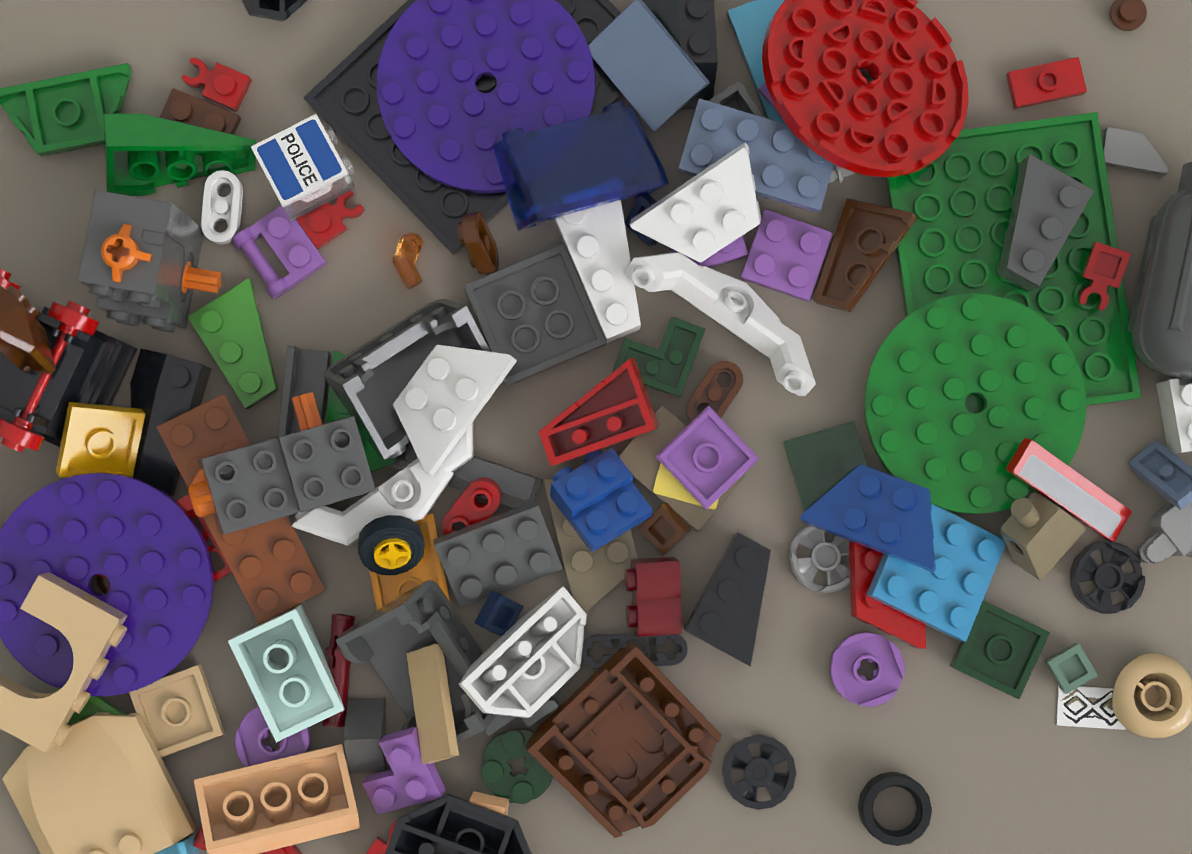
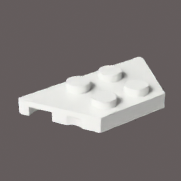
[630,142,761,263]
[393,345,517,476]

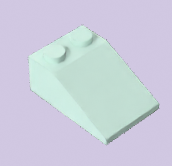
[228,604,345,742]

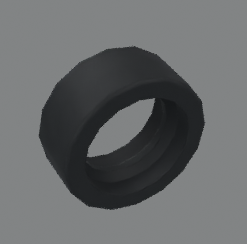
[858,772,932,846]

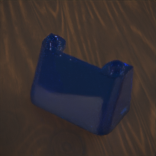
[493,102,670,231]

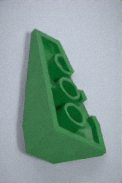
[104,113,257,196]

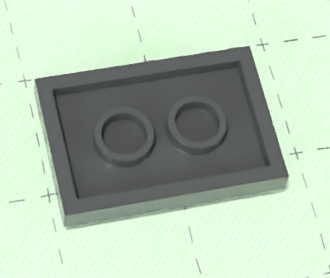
[433,500,563,608]

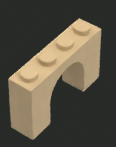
[0,572,128,753]

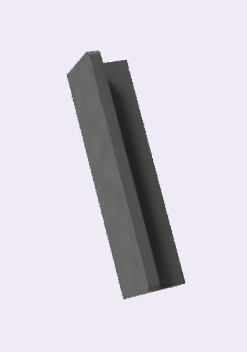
[278,345,330,436]

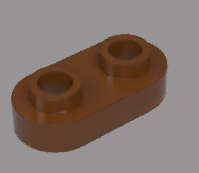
[457,212,499,274]
[686,361,743,422]

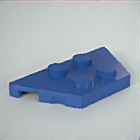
[800,464,936,573]

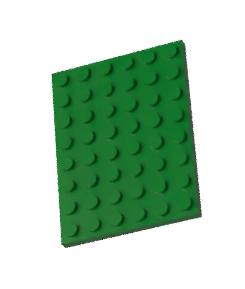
[885,112,1141,414]

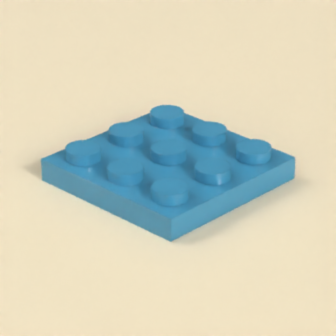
[866,504,1005,642]

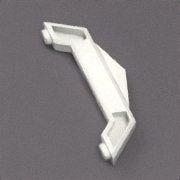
[624,252,816,396]
[291,422,473,546]

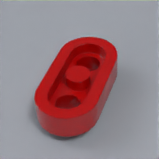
[442,477,502,535]

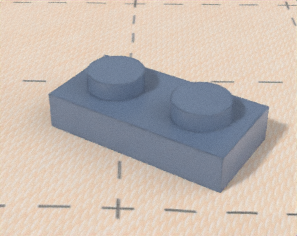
[1128,440,1192,510]

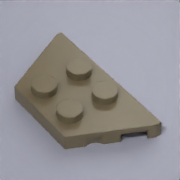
[543,479,638,613]

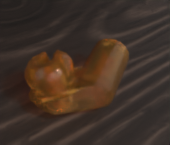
[392,233,423,289]

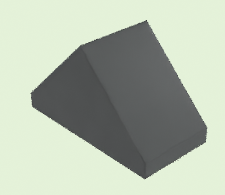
[343,698,386,773]

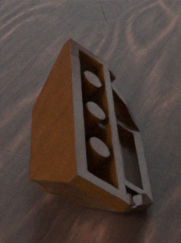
[0,285,56,375]

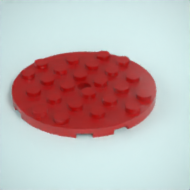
[762,0,969,177]

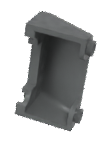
[324,299,506,460]
[335,580,496,743]

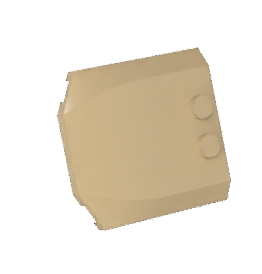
[2,712,197,854]

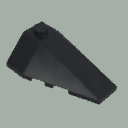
[130,348,211,497]

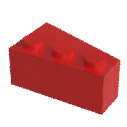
[538,357,659,466]

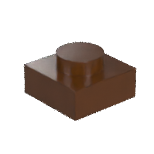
[639,502,691,556]

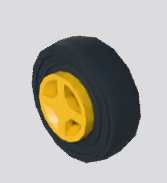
[357,515,425,575]

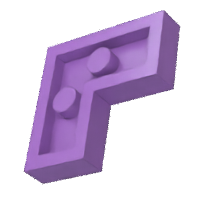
[362,727,446,815]

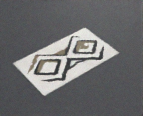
[1056,685,1126,730]

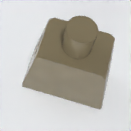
[1000,492,1086,581]

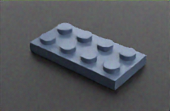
[677,98,834,213]

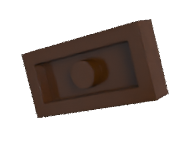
[160,88,241,135]

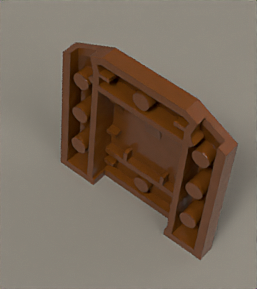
[525,643,721,838]

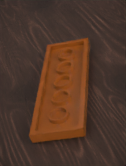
[156,394,325,624]

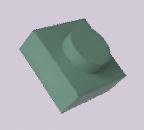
[1044,643,1098,694]

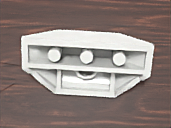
[459,587,587,718]

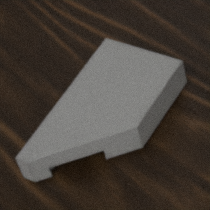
[1102,127,1169,176]

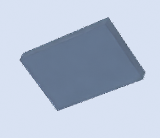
[588,0,710,132]

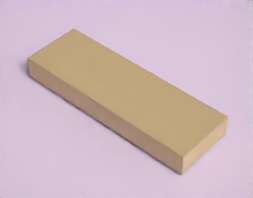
[406,644,459,764]

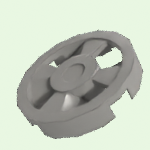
[788,525,850,593]

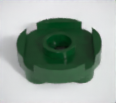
[481,728,553,804]

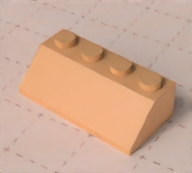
[194,744,360,854]

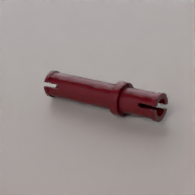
[322,614,355,727]

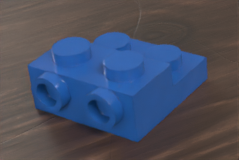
[550,448,653,553]

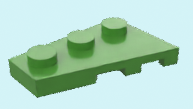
[188,278,278,409]

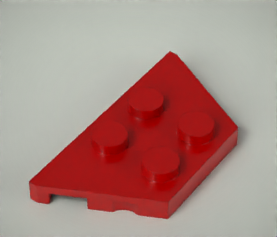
[849,541,926,649]

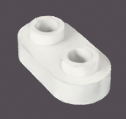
[201,170,243,245]

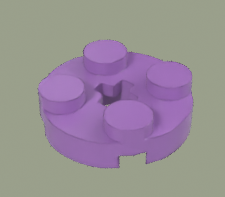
[829,632,905,707]
[235,706,311,767]

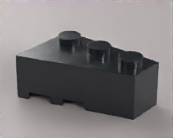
[683,533,771,667]

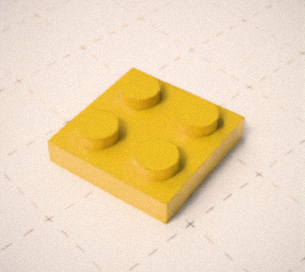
[55,402,145,478]

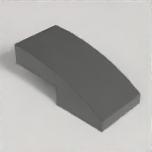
[485,697,559,736]

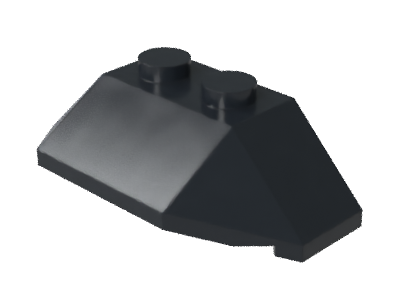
[642,0,718,109]
[385,794,532,854]

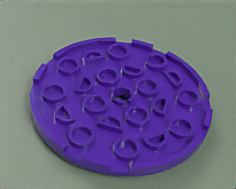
[377,0,595,193]
[0,473,214,696]

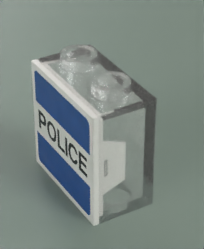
[251,114,356,221]

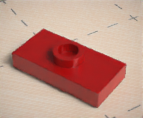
[1006,57,1087,109]

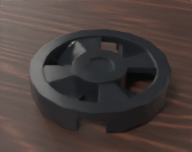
[1070,541,1145,614]
[722,734,796,810]

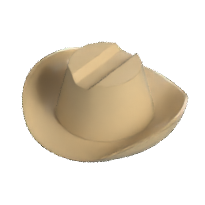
[1112,653,1192,738]

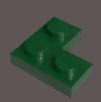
[612,316,706,398]

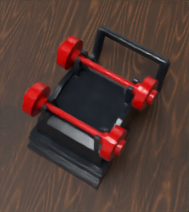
[0,269,138,453]

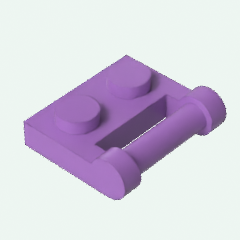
[231,205,327,299]

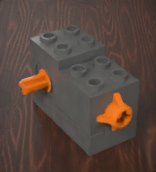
[78,190,222,333]
[188,392,376,535]

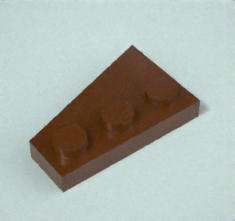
[813,198,918,312]

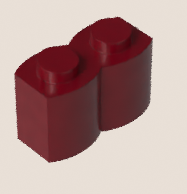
[624,557,682,637]

